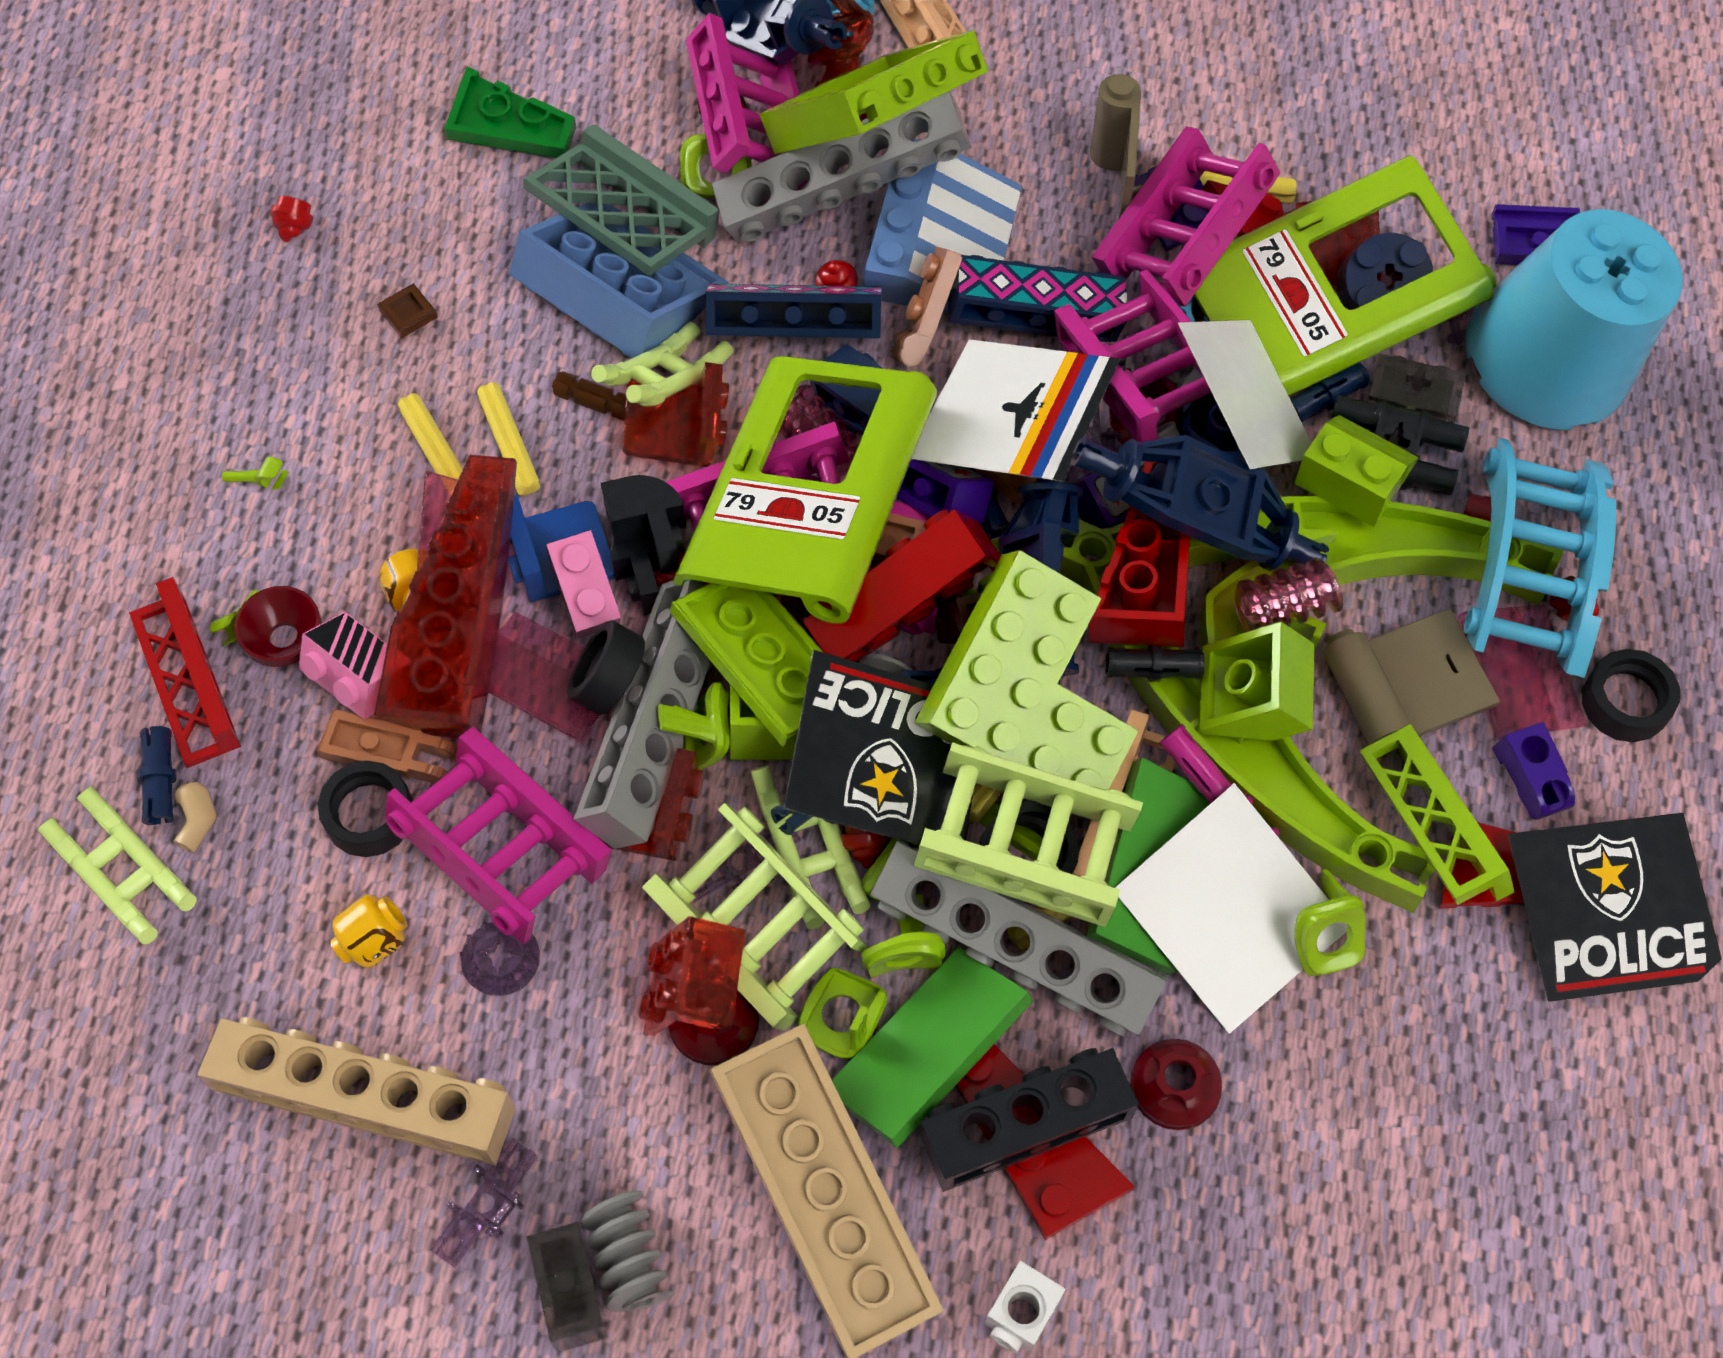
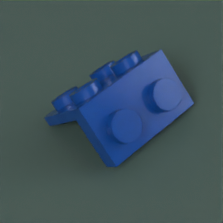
[496,495,615,603]

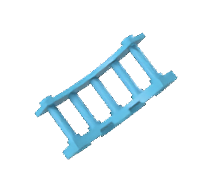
[1464,437,1616,678]

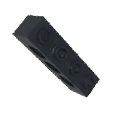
[920,1048,1139,1192]

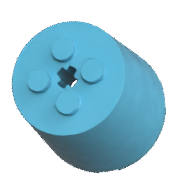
[1465,209,1683,430]

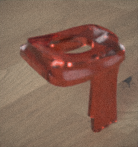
[807,0,874,66]

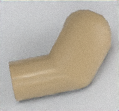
[173,782,217,854]

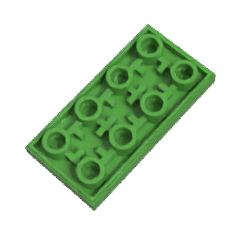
[1087,757,1210,975]
[832,947,1033,1148]

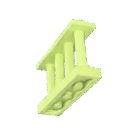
[913,742,1143,927]
[642,803,869,1031]

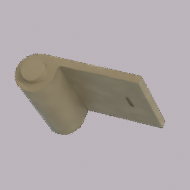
[1090,74,1143,221]
[1323,608,1500,745]

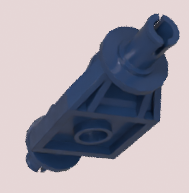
[691,0,847,66]
[1071,435,1329,572]
[999,478,1083,685]

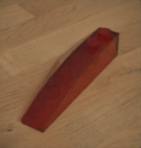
[374,455,517,739]

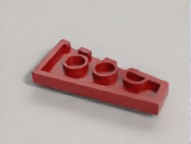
[956,1044,1135,1240]

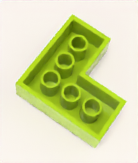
[914,550,1139,790]

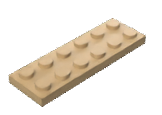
[710,1023,944,1358]

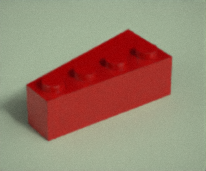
[1088,461,1191,647]
[802,509,1001,662]

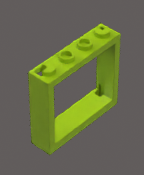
[759,30,989,154]

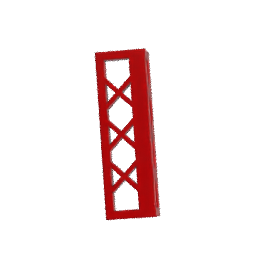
[129,577,241,768]

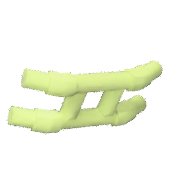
[591,321,734,406]
[751,766,871,930]
[37,786,197,944]

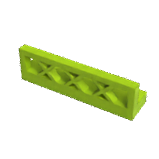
[1359,724,1514,905]

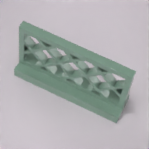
[523,124,719,276]

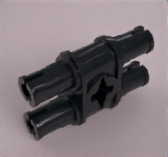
[1330,395,1470,495]

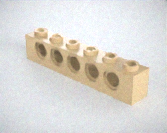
[197,1017,516,1166]

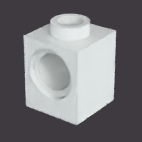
[985,1261,1066,1353]

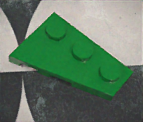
[444,66,576,158]

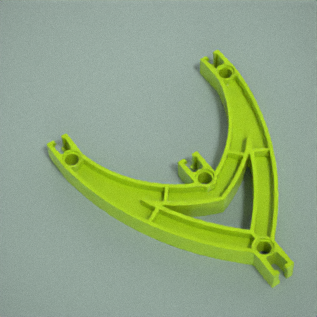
[1060,496,1564,913]

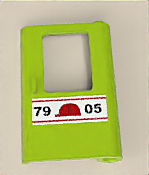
[1194,155,1497,396]
[674,356,937,624]

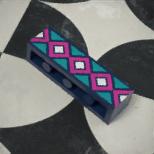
[948,255,1127,342]
[706,283,881,338]

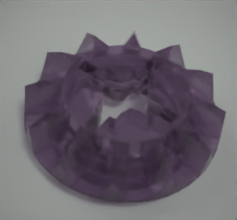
[460,921,540,996]

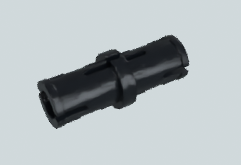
[1105,644,1205,682]

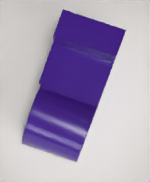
[1491,722,1575,820]

